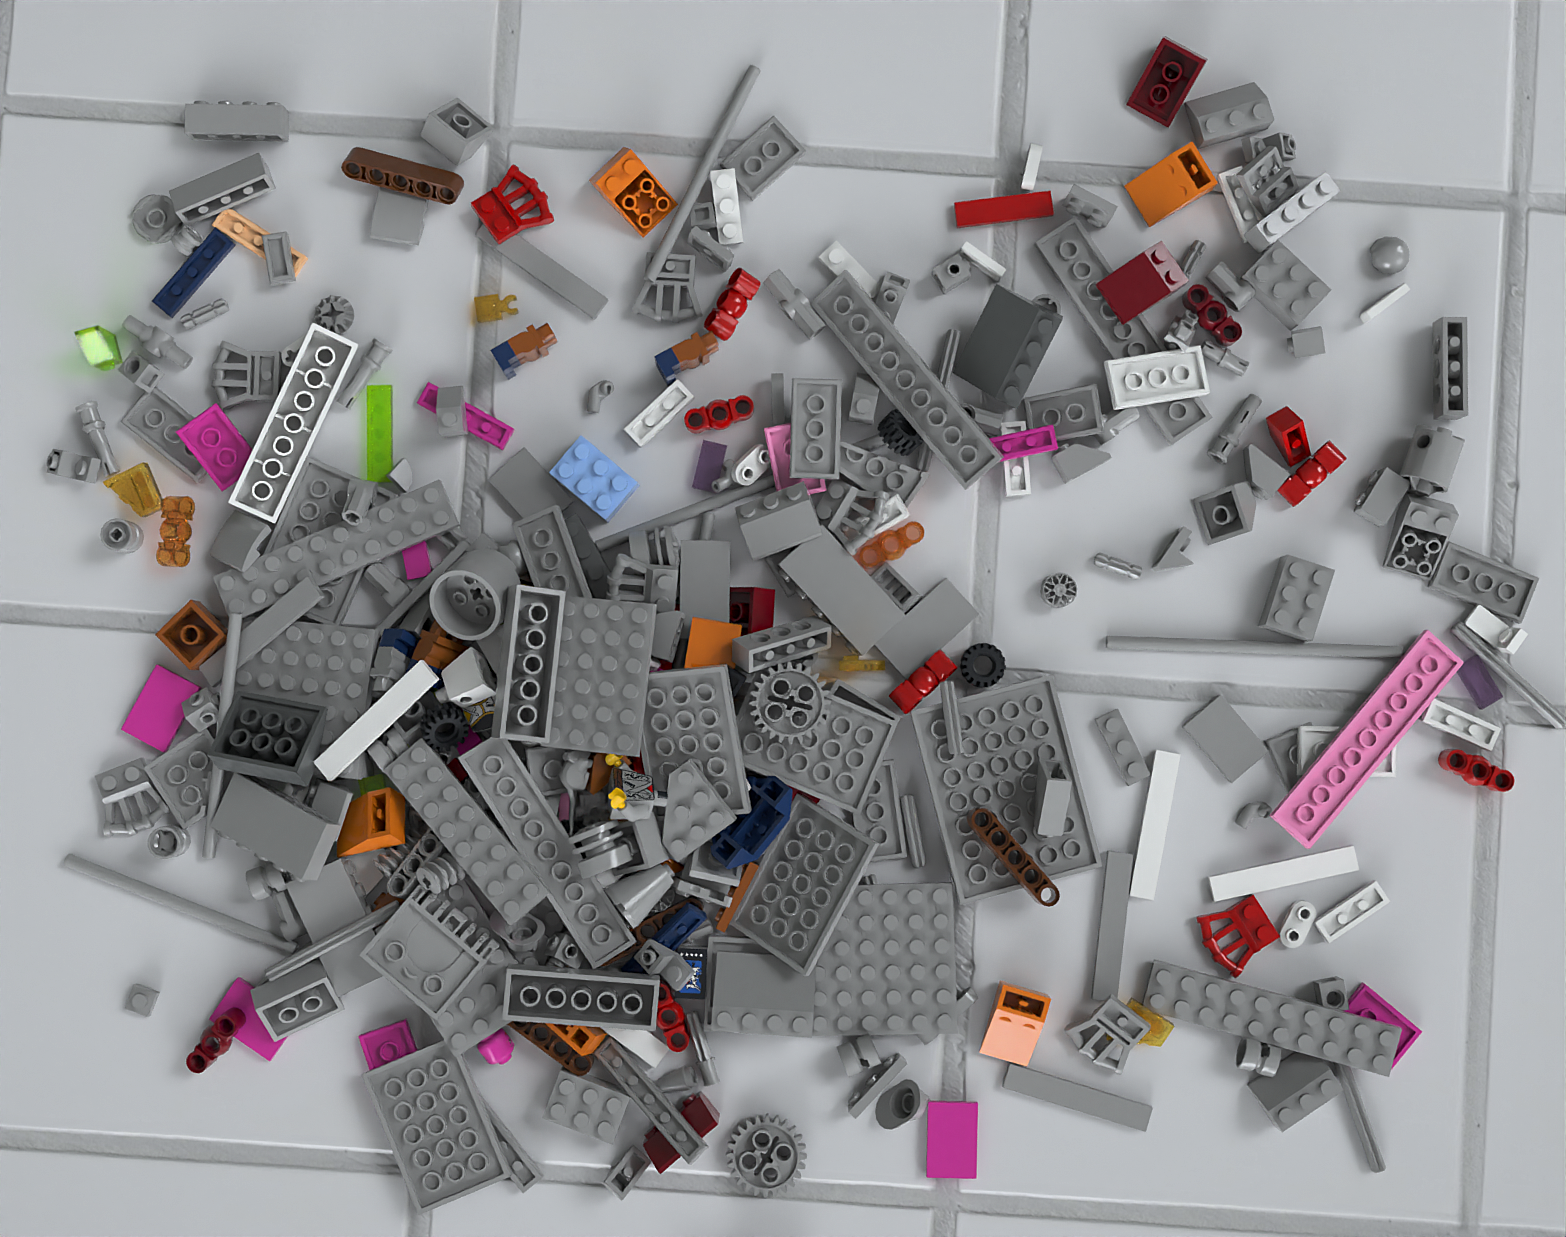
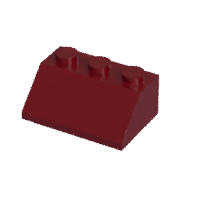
[729,587,775,637]
[643,1091,720,1174]

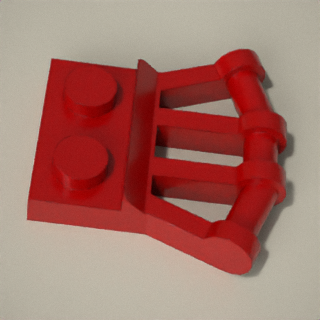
[471,164,554,244]
[1196,894,1280,978]

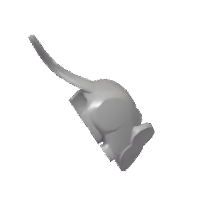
[560,749,593,836]

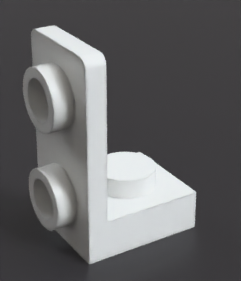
[1464,605,1528,654]

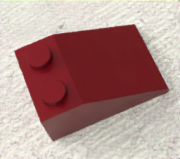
[1126,36,1208,128]
[1096,241,1189,325]

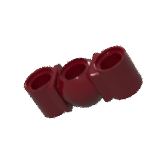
[1182,284,1242,347]
[186,1007,246,1073]

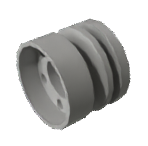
[629,525,680,576]
[567,819,633,879]

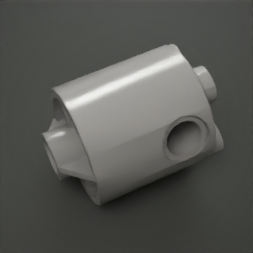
[1399,425,1465,497]

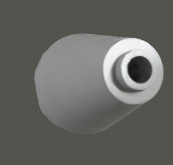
[604,863,675,929]

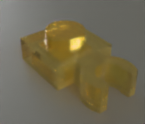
[474,294,519,323]

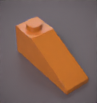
[545,1023,607,1056]

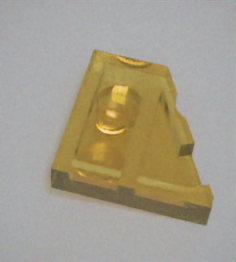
[103,462,166,517]
[838,655,885,672]
[1105,997,1175,1047]

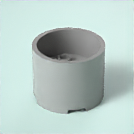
[429,548,521,640]

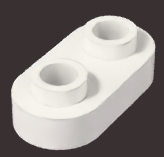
[731,444,771,486]
[1278,900,1316,948]

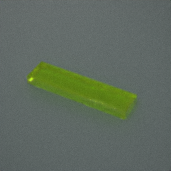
[367,385,393,483]

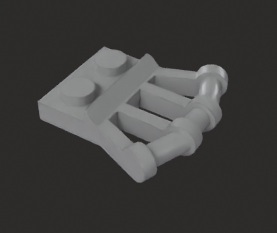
[632,252,703,323]
[212,340,282,411]
[815,479,889,556]
[605,553,678,614]
[95,758,171,836]
[1064,994,1151,1075]

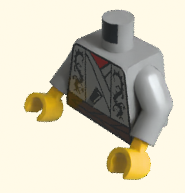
[605,753,668,822]

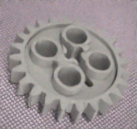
[749,662,831,744]
[726,1113,807,1198]

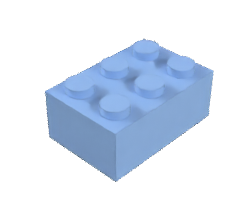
[549,435,640,523]

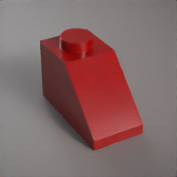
[1266,406,1311,467]

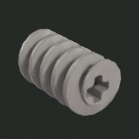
[373,828,422,879]
[416,852,469,894]

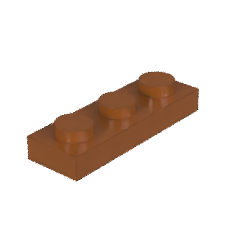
[714,861,759,933]

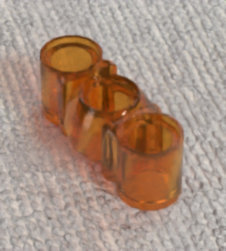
[156,496,195,567]
[858,521,925,569]

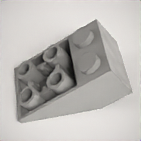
[1383,491,1459,581]

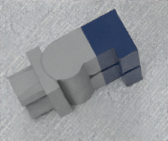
[369,629,419,695]

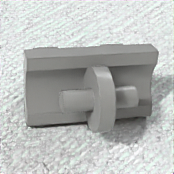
[1164,310,1199,352]

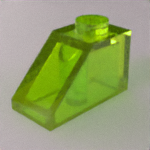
[74,325,123,371]

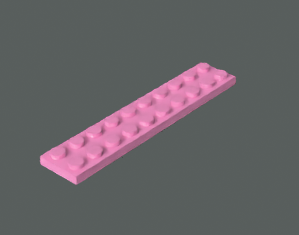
[1269,630,1464,849]

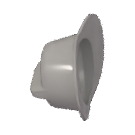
[489,909,545,952]
[875,1079,929,1130]

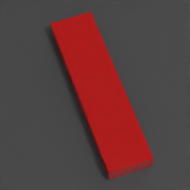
[954,190,1054,228]

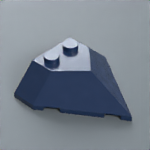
[710,776,793,869]

